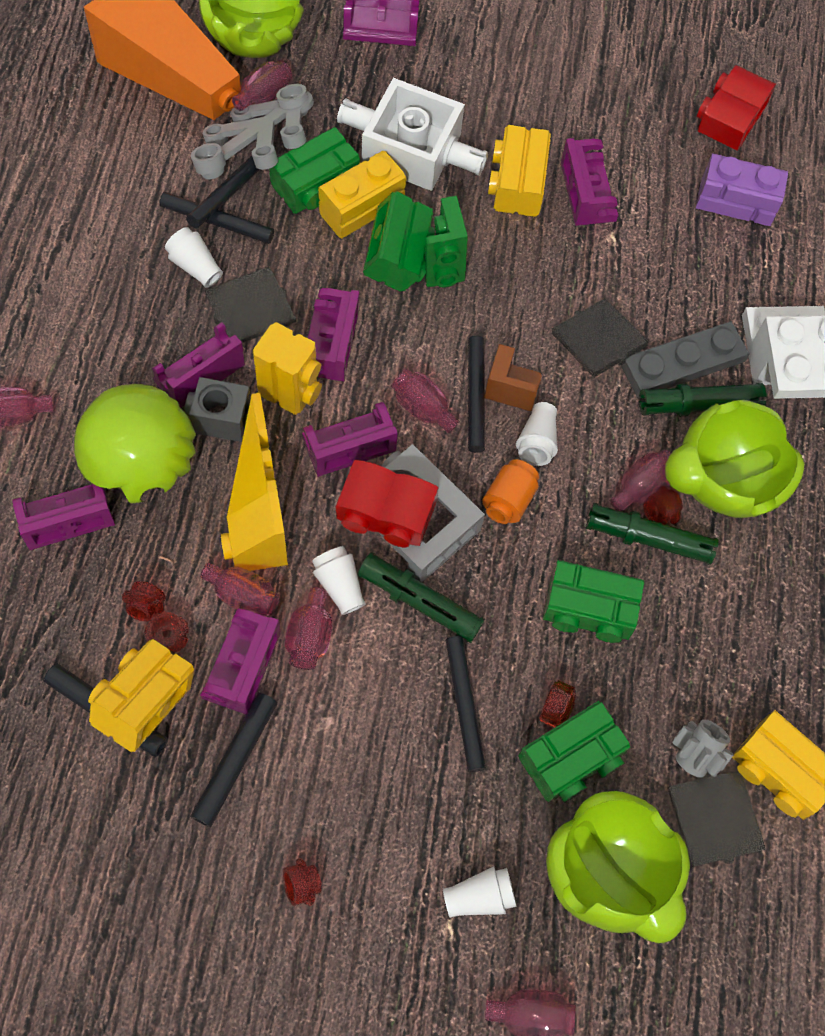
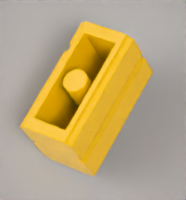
[488,125,551,217]
[318,151,406,239]
[253,322,322,415]
[88,639,194,752]
[732,710,825,820]

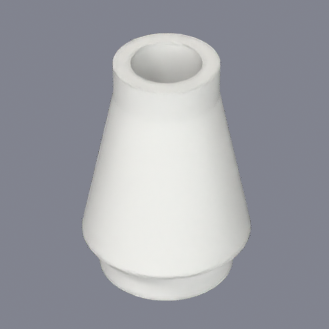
[165,227,223,288]
[516,402,558,466]
[312,546,366,615]
[443,866,517,918]

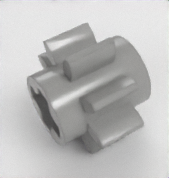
[672,720,734,777]

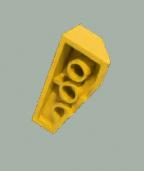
[221,393,288,573]

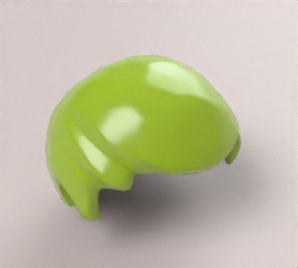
[199,0,304,58]
[74,384,196,503]

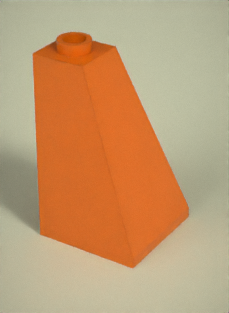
[84,0,242,120]

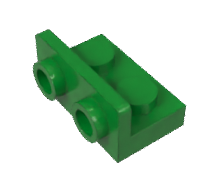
[425,196,468,288]

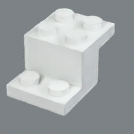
[742,306,825,399]

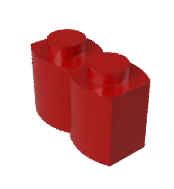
[696,65,776,151]
[335,460,439,548]

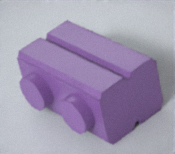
[696,153,788,226]

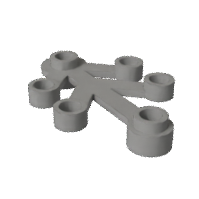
[191,84,314,179]

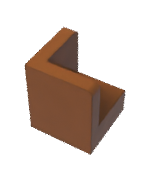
[484,344,542,411]

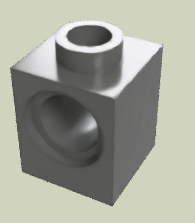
[185,377,251,442]

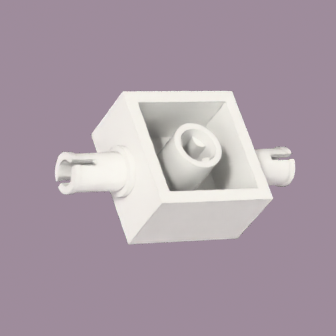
[337,78,488,191]

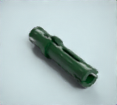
[639,383,767,417]
[586,503,719,565]
[357,552,485,643]

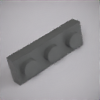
[621,321,750,399]

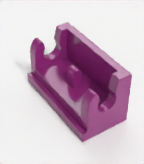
[343,0,420,46]
[561,138,618,226]
[308,288,360,382]
[152,322,245,408]
[302,402,398,477]
[12,484,115,550]
[200,608,281,714]

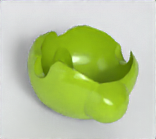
[665,400,804,518]
[546,791,690,943]

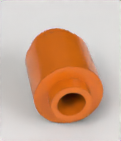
[482,459,539,524]

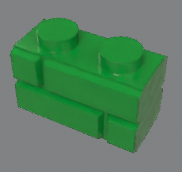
[269,127,360,214]
[363,191,435,292]
[543,560,644,643]
[518,701,630,803]

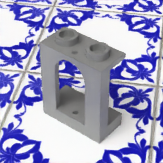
[378,444,485,582]

